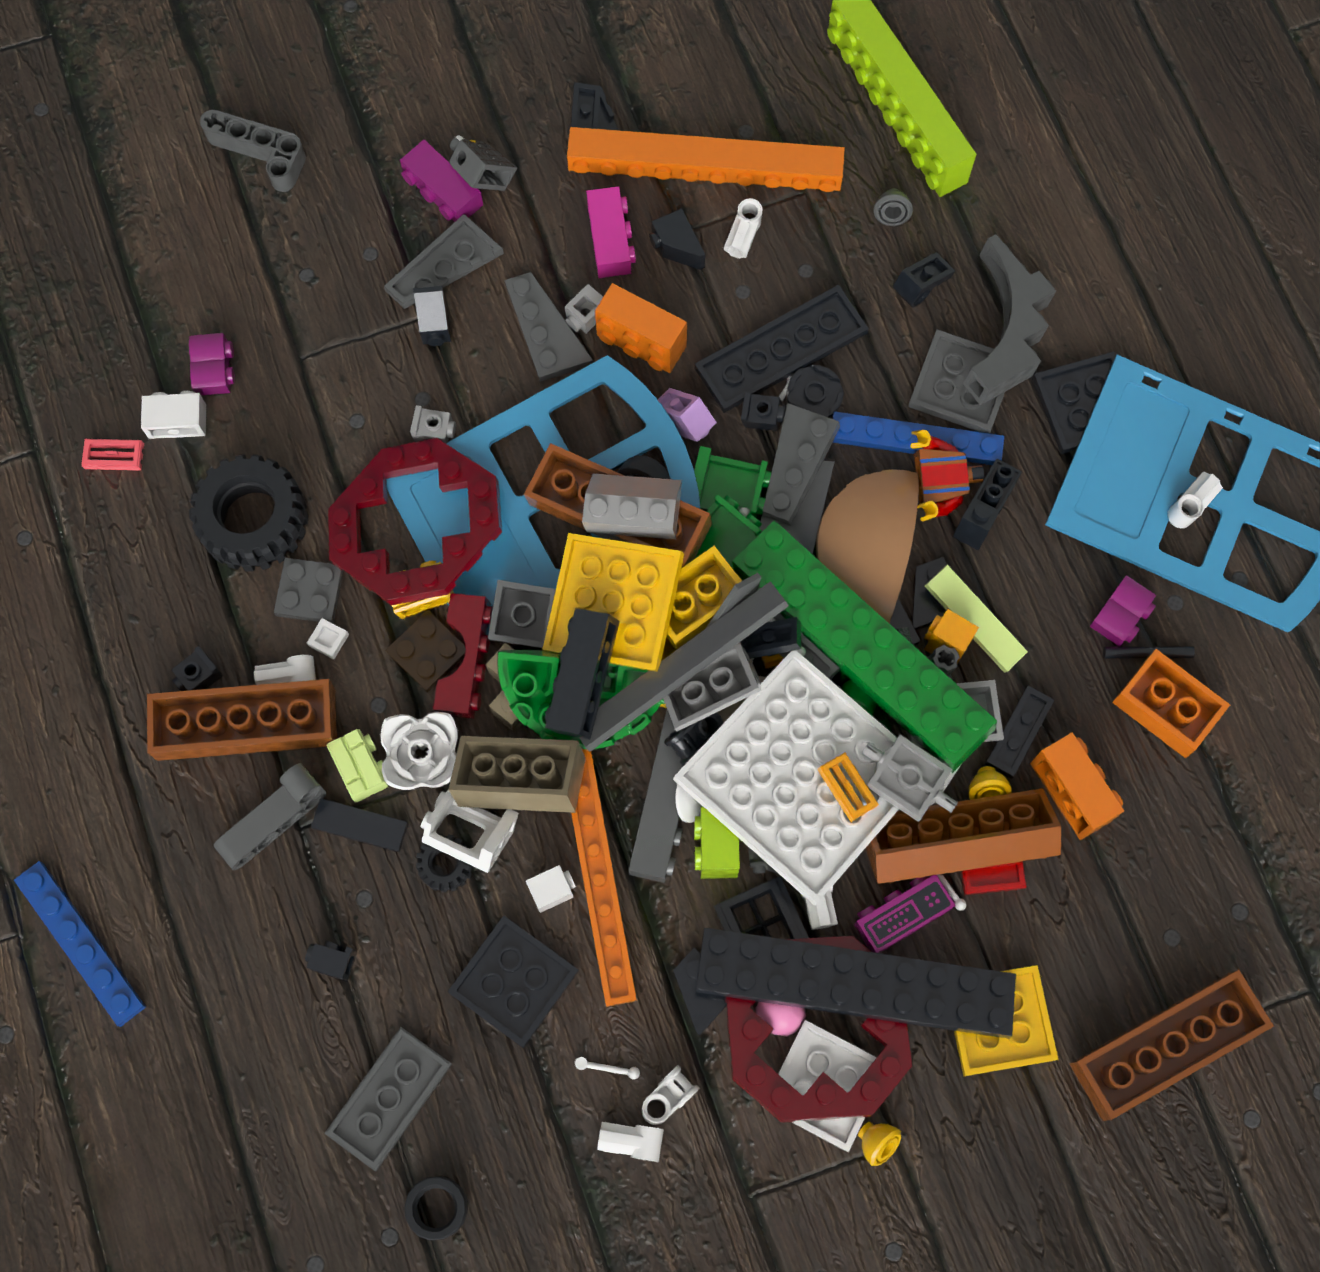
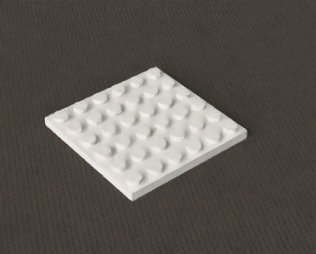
[673,650,899,906]

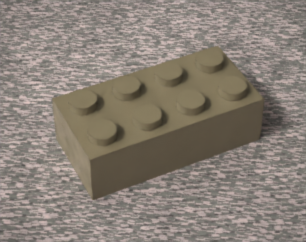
[448,736,586,813]

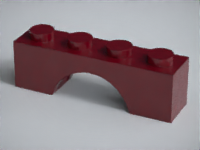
[433,593,493,719]

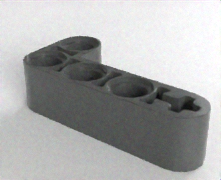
[200,110,306,192]
[214,763,326,870]

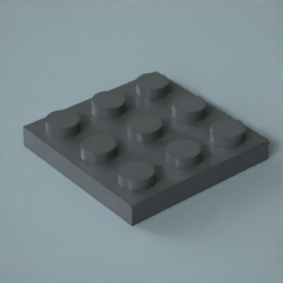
[908,329,1005,434]

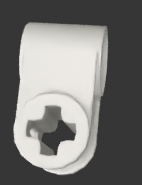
[642,1065,700,1125]

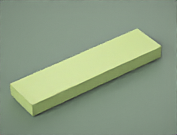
[925,565,1028,673]

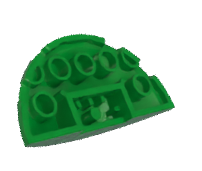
[497,650,665,749]

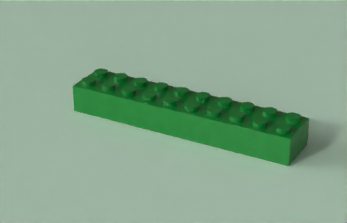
[732,520,997,773]

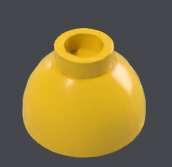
[969,766,1012,800]
[858,1122,901,1166]

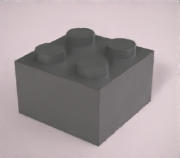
[488,580,556,649]

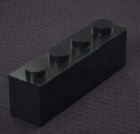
[545,608,620,740]

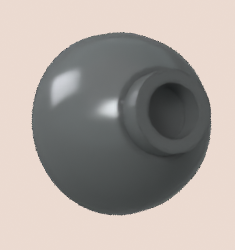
[874,188,913,226]

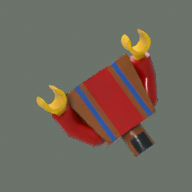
[910,430,984,521]

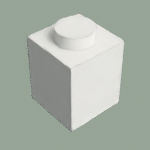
[526,865,576,913]

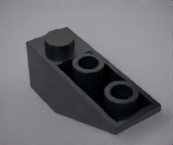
[953,459,1022,551]

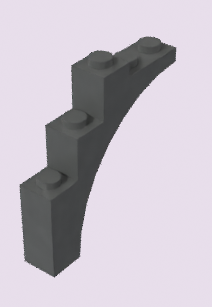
[963,234,1056,405]

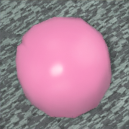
[756,1001,806,1037]

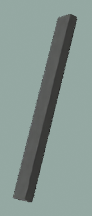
[580,581,789,752]

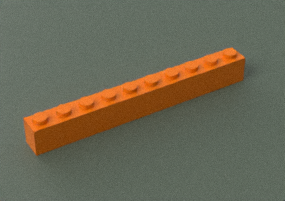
[567,127,845,192]

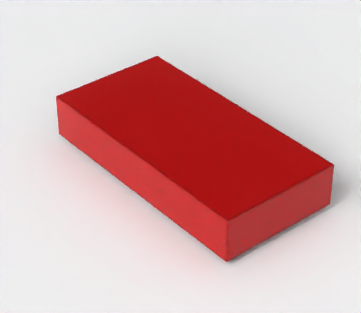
[961,861,1027,895]

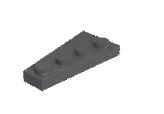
[384,214,504,309]
[504,272,593,382]
[763,403,840,526]

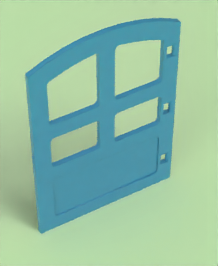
[386,355,700,635]
[1045,355,1320,632]

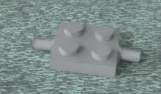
[862,735,958,822]

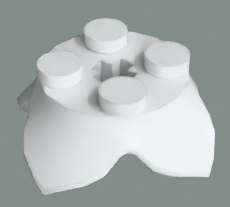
[380,712,458,790]

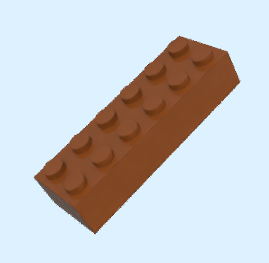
[524,443,712,568]
[147,679,337,761]
[866,788,1061,884]
[1069,970,1274,1121]

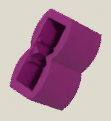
[189,333,235,396]
[1090,575,1156,647]

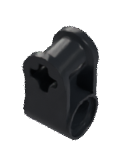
[664,713,724,766]

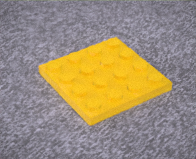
[542,533,684,672]

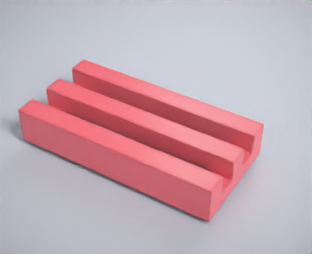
[82,439,144,470]

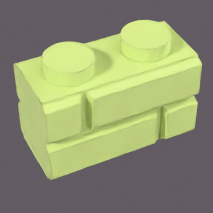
[326,729,388,803]

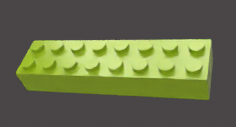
[827,0,976,197]

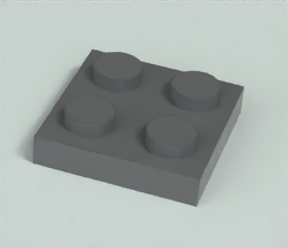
[274,558,344,624]

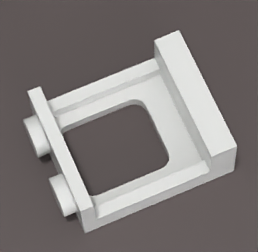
[421,790,519,873]

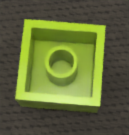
[694,807,740,879]

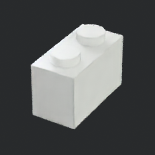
[141,391,206,439]

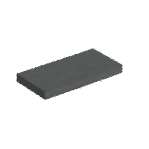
[324,1027,452,1171]

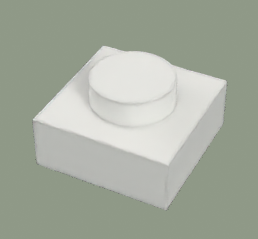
[307,618,349,659]

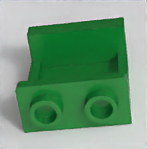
[694,446,772,518]
[695,494,762,570]

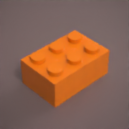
[595,283,687,373]
[1112,649,1230,758]
[1030,732,1125,840]

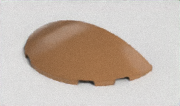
[816,470,919,623]

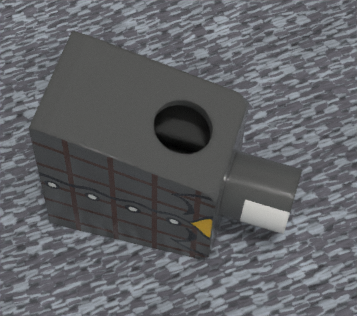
[450,135,517,191]

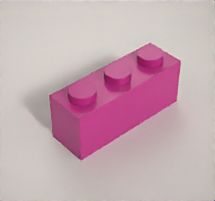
[586,186,636,278]

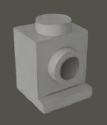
[565,284,603,334]
[410,405,456,443]

